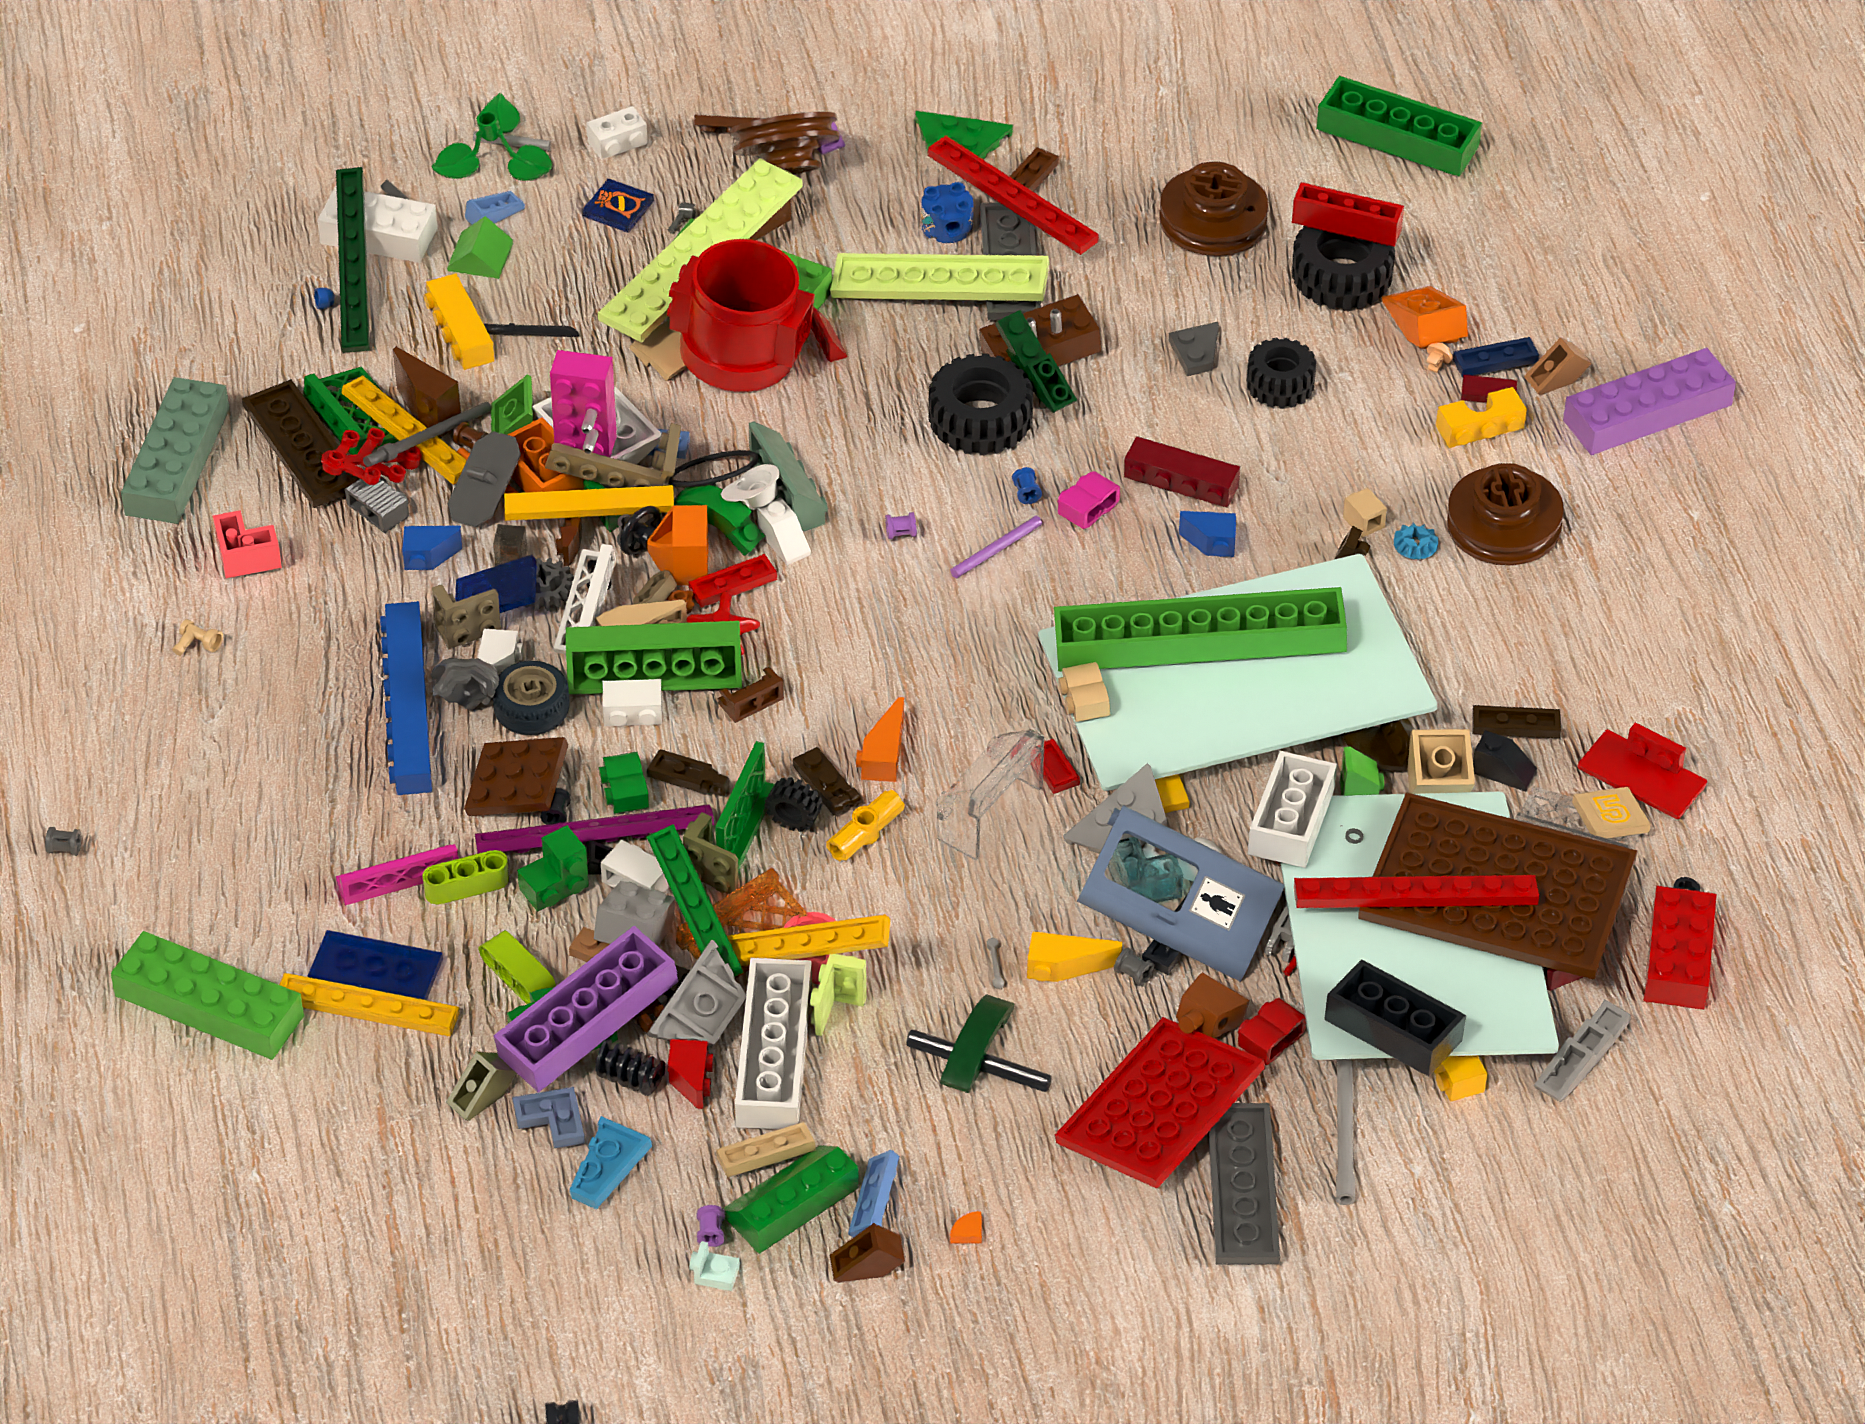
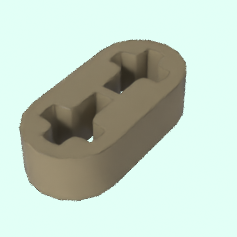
[633,570,677,604]

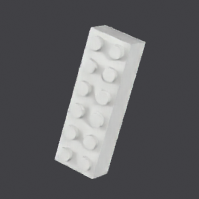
[735,958,812,1129]

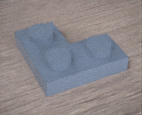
[512,1087,585,1148]

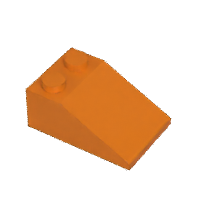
[1382,286,1468,349]

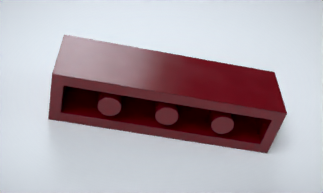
[1124,436,1241,508]

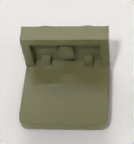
[683,812,738,896]

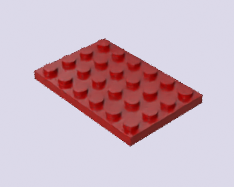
[1055,1017,1265,1189]

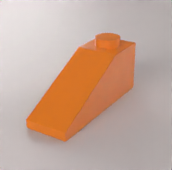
[856,697,904,782]

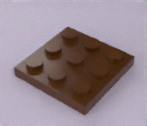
[464,737,569,816]

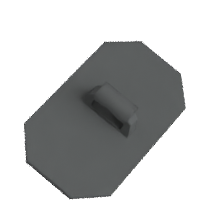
[447,431,521,527]

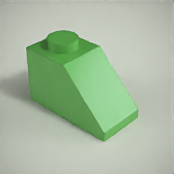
[1339,747,1384,796]

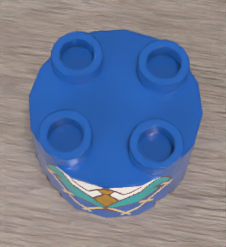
[921,182,973,243]

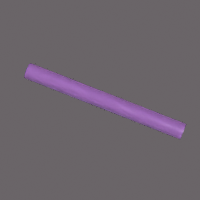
[950,516,1042,578]

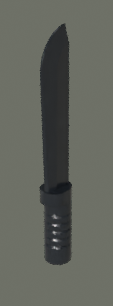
[483,323,579,337]

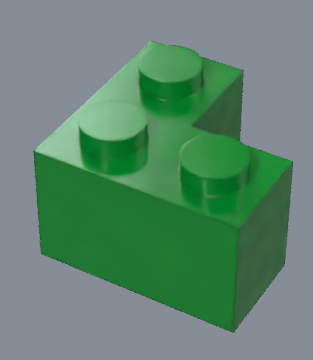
[517,825,589,912]

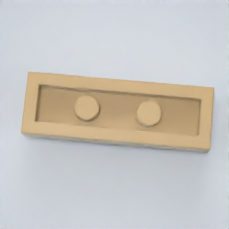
[716,1122,816,1178]

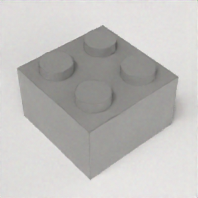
[594,881,676,946]

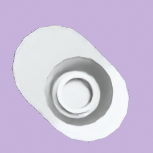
[721,464,780,510]

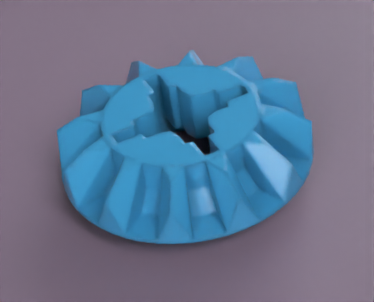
[1393,522,1439,559]

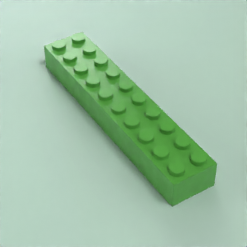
[1054,587,1347,672]

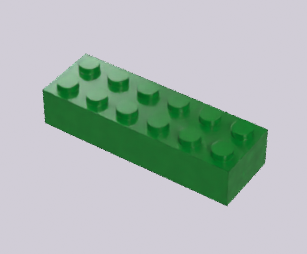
[1316,75,1482,177]

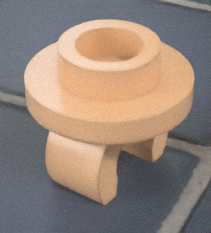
[1427,343,1453,373]

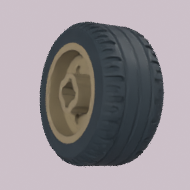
[493,660,570,735]

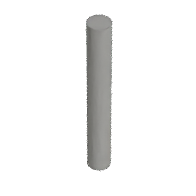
[473,131,551,151]

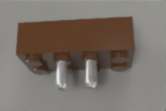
[979,294,1102,367]

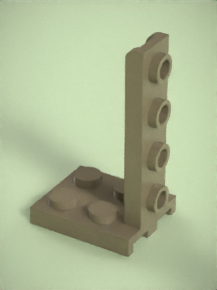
[545,423,682,488]

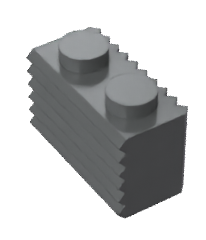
[345,477,409,533]

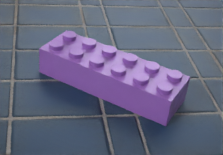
[1563,348,1736,455]
[493,926,678,1093]

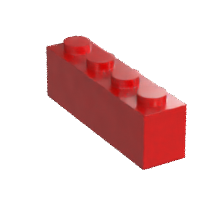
[1292,182,1404,247]

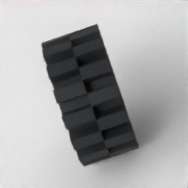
[764,777,823,832]

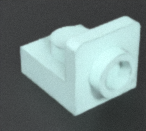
[689,1241,740,1291]

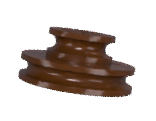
[730,112,840,175]
[1159,161,1268,256]
[1447,463,1564,565]

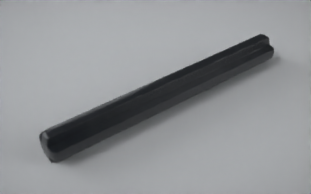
[906,1029,1052,1092]

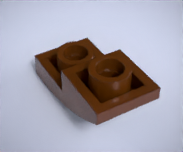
[556,517,582,566]

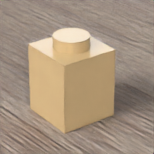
[1343,488,1387,538]

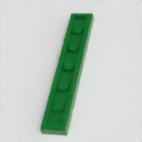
[646,824,743,976]

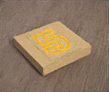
[1572,787,1651,840]

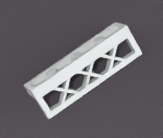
[554,544,616,654]

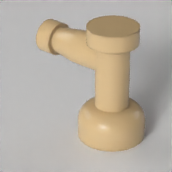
[172,619,223,656]

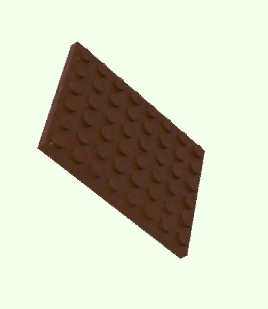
[1358,792,1638,980]

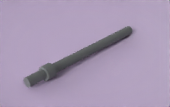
[363,401,492,467]

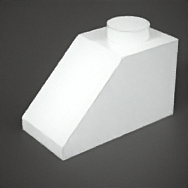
[757,497,811,565]
[478,629,524,675]

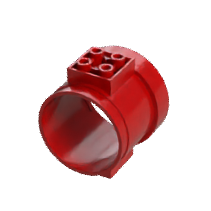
[667,239,815,392]

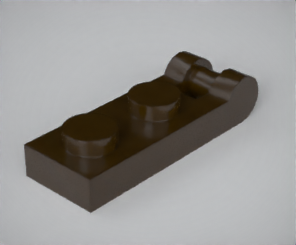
[793,747,861,815]

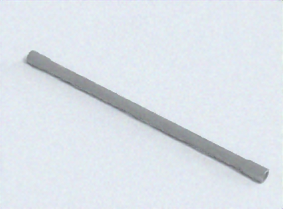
[1336,1059,1355,1205]

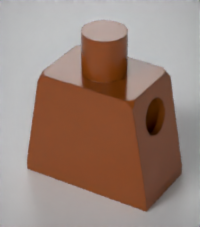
[1176,972,1250,1038]

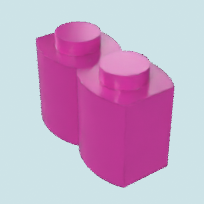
[1058,471,1120,529]

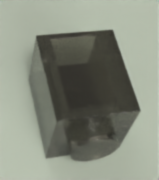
[493,524,527,570]

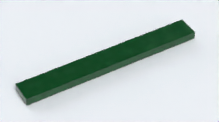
[336,167,370,353]

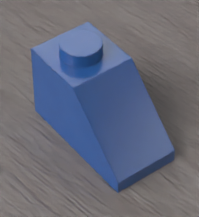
[1179,511,1236,557]
[402,526,463,570]

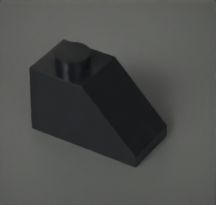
[1473,730,1537,792]

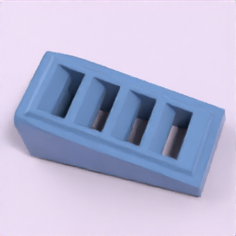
[465,191,525,224]

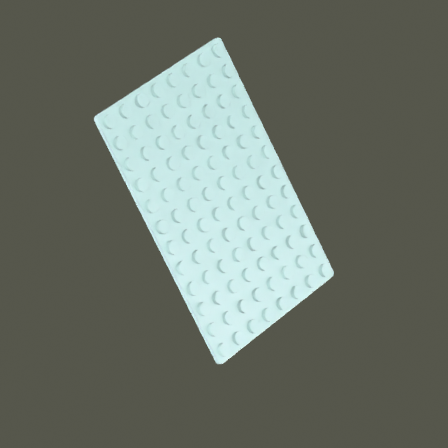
[1038,554,1437,791]
[1280,792,1559,1060]

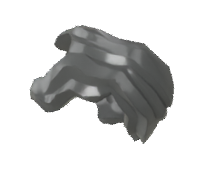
[431,658,499,710]

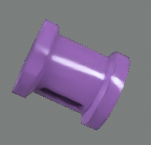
[885,512,917,540]
[697,1205,725,1247]

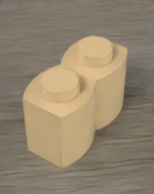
[1058,662,1110,722]

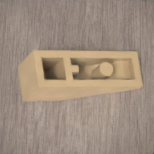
[595,600,687,626]

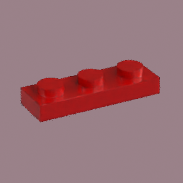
[688,554,778,608]

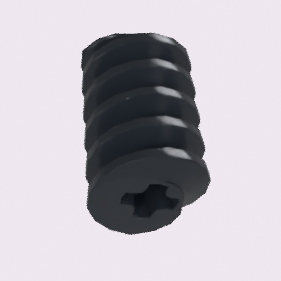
[595,1039,665,1096]

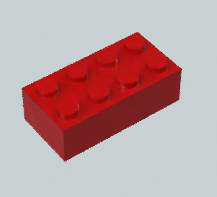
[1643,885,1717,1010]

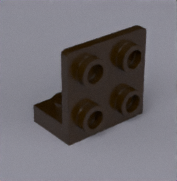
[1341,718,1414,771]

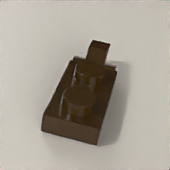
[647,749,729,797]

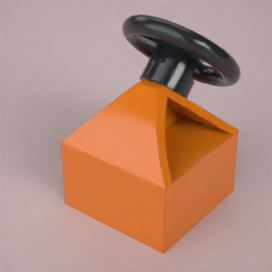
[619,505,709,586]

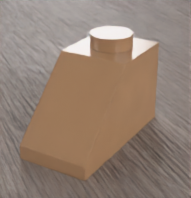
[1524,337,1592,395]

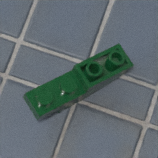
[995,310,1077,413]

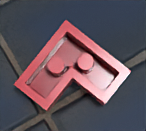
[213,510,282,578]

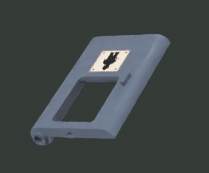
[1077,805,1284,982]

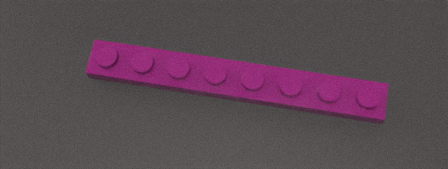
[475,804,714,854]

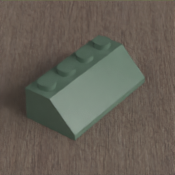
[749,421,828,532]

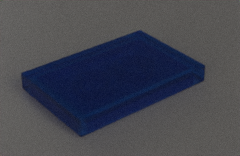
[455,554,537,613]

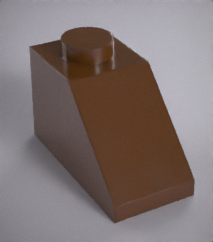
[829,1223,905,1283]

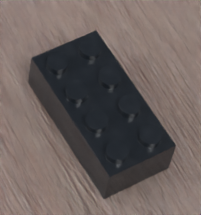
[1324,959,1466,1077]

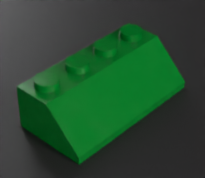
[723,1145,858,1254]

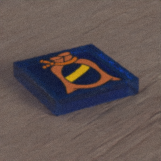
[582,178,654,233]

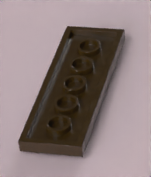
[242,379,360,508]

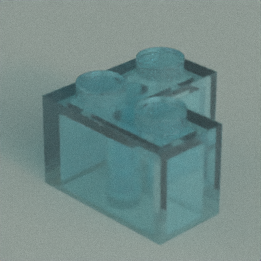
[1108,837,1183,903]

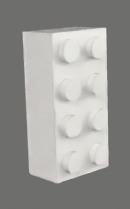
[317,186,438,263]
[1247,751,1337,868]

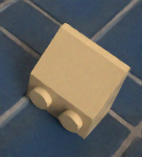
[1407,729,1475,794]

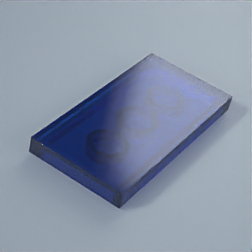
[308,930,443,1000]

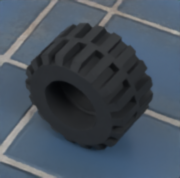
[1246,337,1316,408]

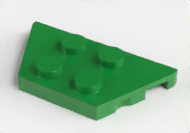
[915,110,1013,159]

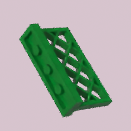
[303,366,399,455]
[715,741,774,872]

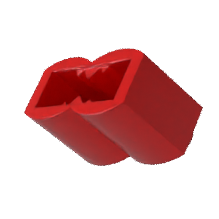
[1238,998,1306,1065]

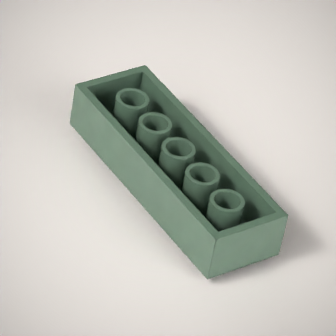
[121,377,230,524]

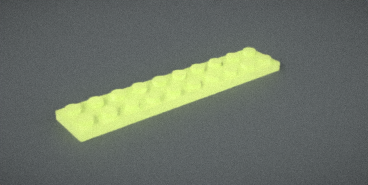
[598,158,802,342]

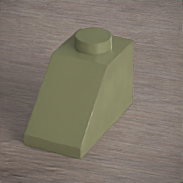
[446,1051,517,1121]

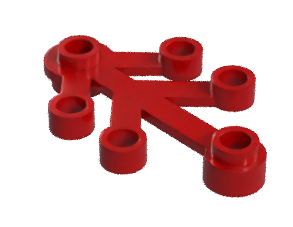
[321,428,422,485]

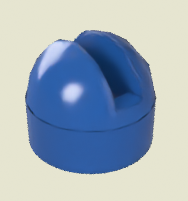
[314,287,335,309]

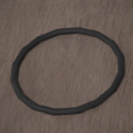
[668,450,759,487]

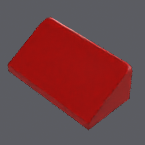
[811,307,847,362]

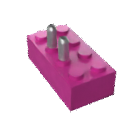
[550,350,617,457]

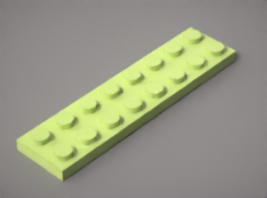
[830,253,1049,301]

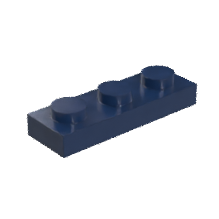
[1453,337,1539,377]

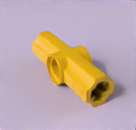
[826,789,904,862]

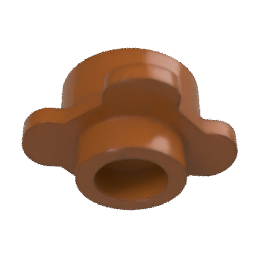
[666,590,695,614]

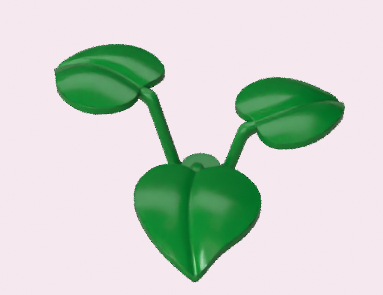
[431,93,552,181]

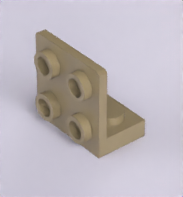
[431,584,501,649]

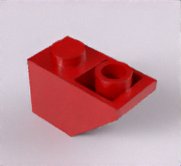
[668,1039,714,1109]

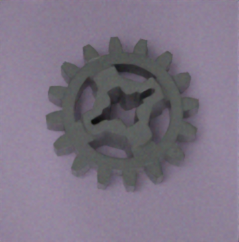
[512,557,574,611]

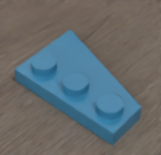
[569,1116,652,1210]

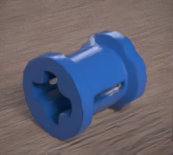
[1012,467,1042,504]

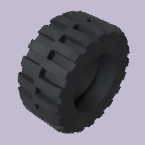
[1291,226,1395,310]
[928,353,1033,455]

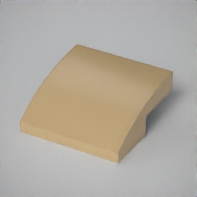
[629,319,687,381]

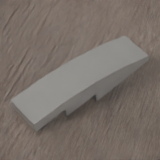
[1534,1000,1631,1103]

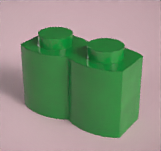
[598,752,649,814]

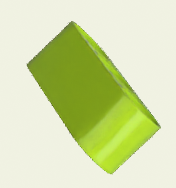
[423,850,509,905]
[478,930,556,1004]

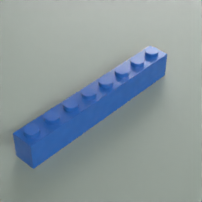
[380,601,432,795]

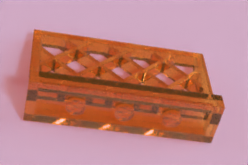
[675,867,807,979]

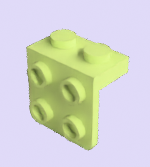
[810,954,867,1036]

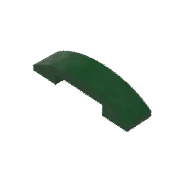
[940,994,1015,1093]

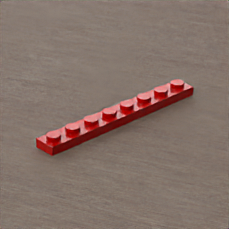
[928,135,1099,255]
[1293,875,1539,908]

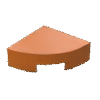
[950,1211,982,1243]

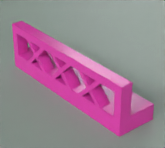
[336,844,458,906]

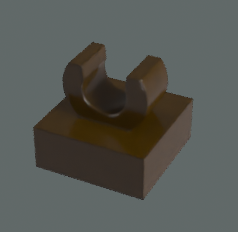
[1334,526,1370,560]

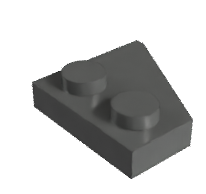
[1168,322,1219,376]

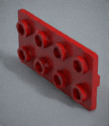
[1577,722,1707,819]

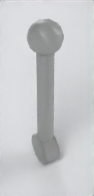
[987,938,1005,989]

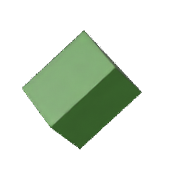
[447,216,513,279]
[491,374,534,435]

